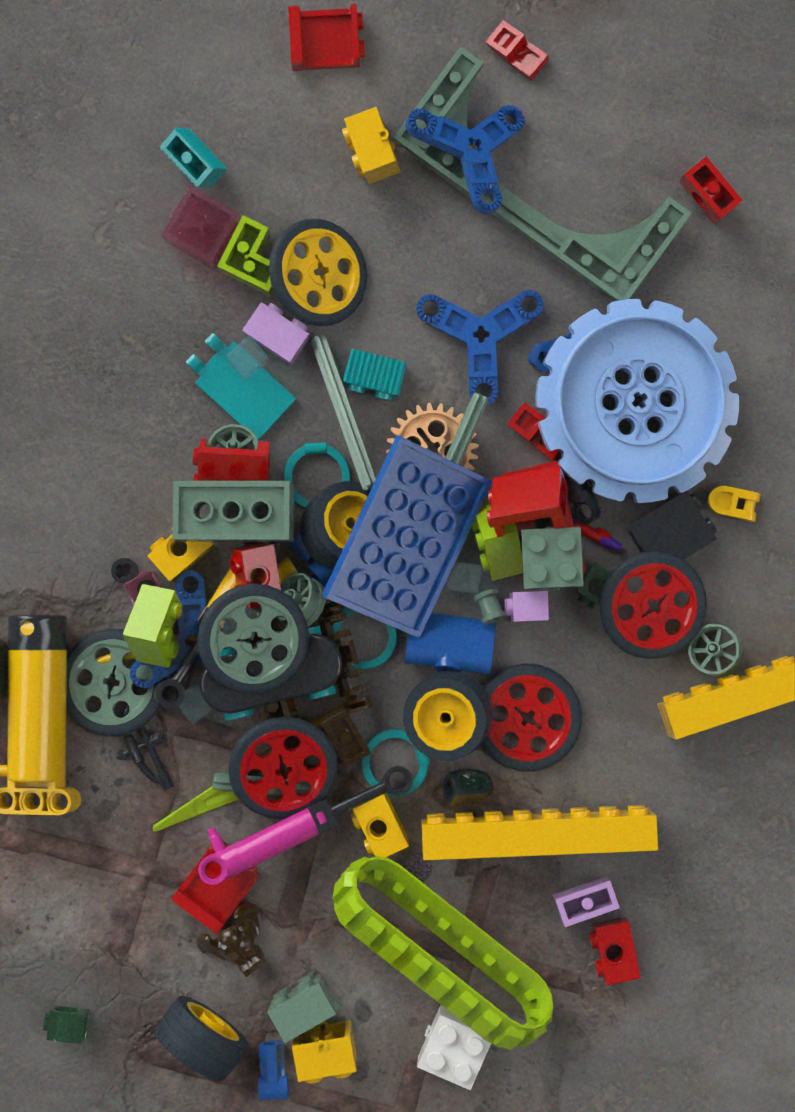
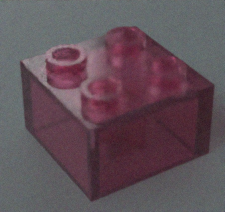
[161,185,241,269]

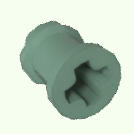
[473,589,507,625]

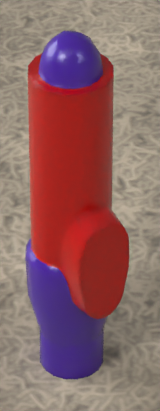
[573,520,622,552]

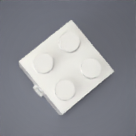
[417,1005,491,1090]

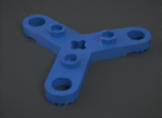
[405,105,525,214]
[416,290,543,406]
[130,570,232,688]

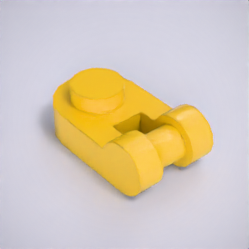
[707,486,761,522]

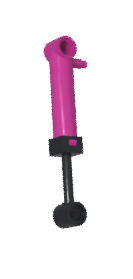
[198,766,413,885]

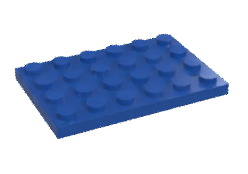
[322,435,493,638]

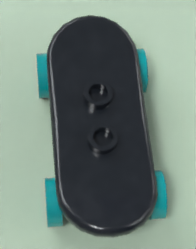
[200,626,343,721]

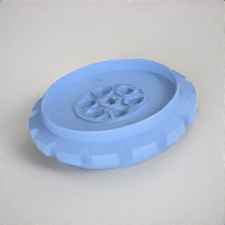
[535,299,739,503]

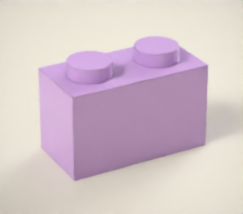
[242,302,310,366]
[504,591,549,622]
[553,876,620,927]

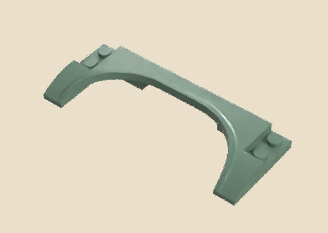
[393,46,692,301]

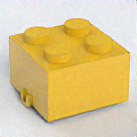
[342,107,401,184]
[292,1020,357,1084]

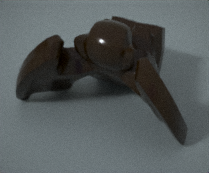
[196,902,265,977]

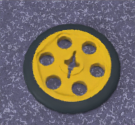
[269,218,367,326]

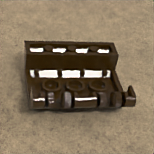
[234,599,373,722]

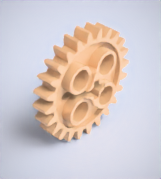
[386,403,479,471]

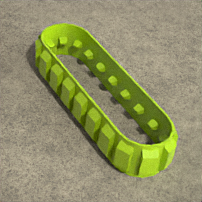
[332,856,553,1050]

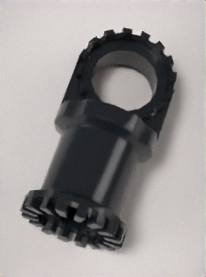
[563,474,602,525]

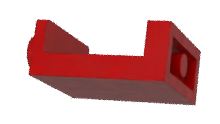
[288,4,365,71]
[193,439,270,506]
[487,466,568,537]
[170,841,260,934]

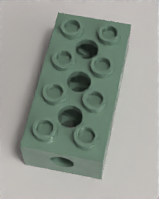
[172,481,294,542]

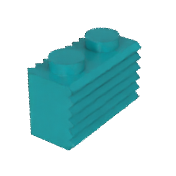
[160,127,227,187]
[343,348,407,402]

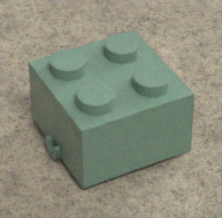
[521,527,583,591]
[267,973,341,1043]

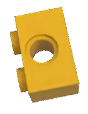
[147,527,216,582]
[351,793,410,858]

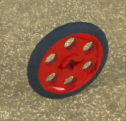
[599,551,707,659]
[481,664,582,772]
[228,717,338,819]

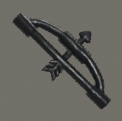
[116,701,174,791]

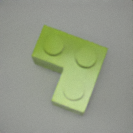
[217,215,274,297]
[472,498,523,581]
[123,584,182,668]

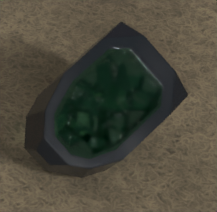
[442,769,494,806]

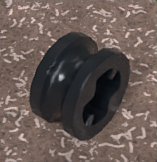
[111,558,138,583]

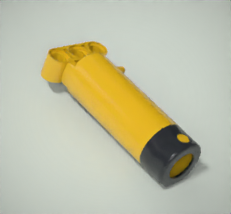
[0,615,81,815]

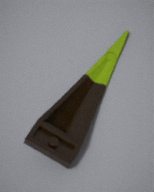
[153,705,371,831]

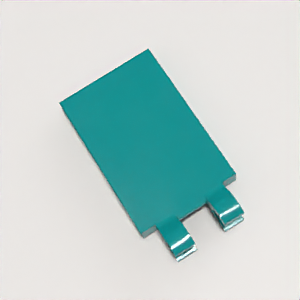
[186,333,297,441]

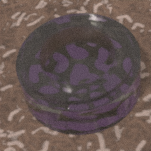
[403,852,432,882]

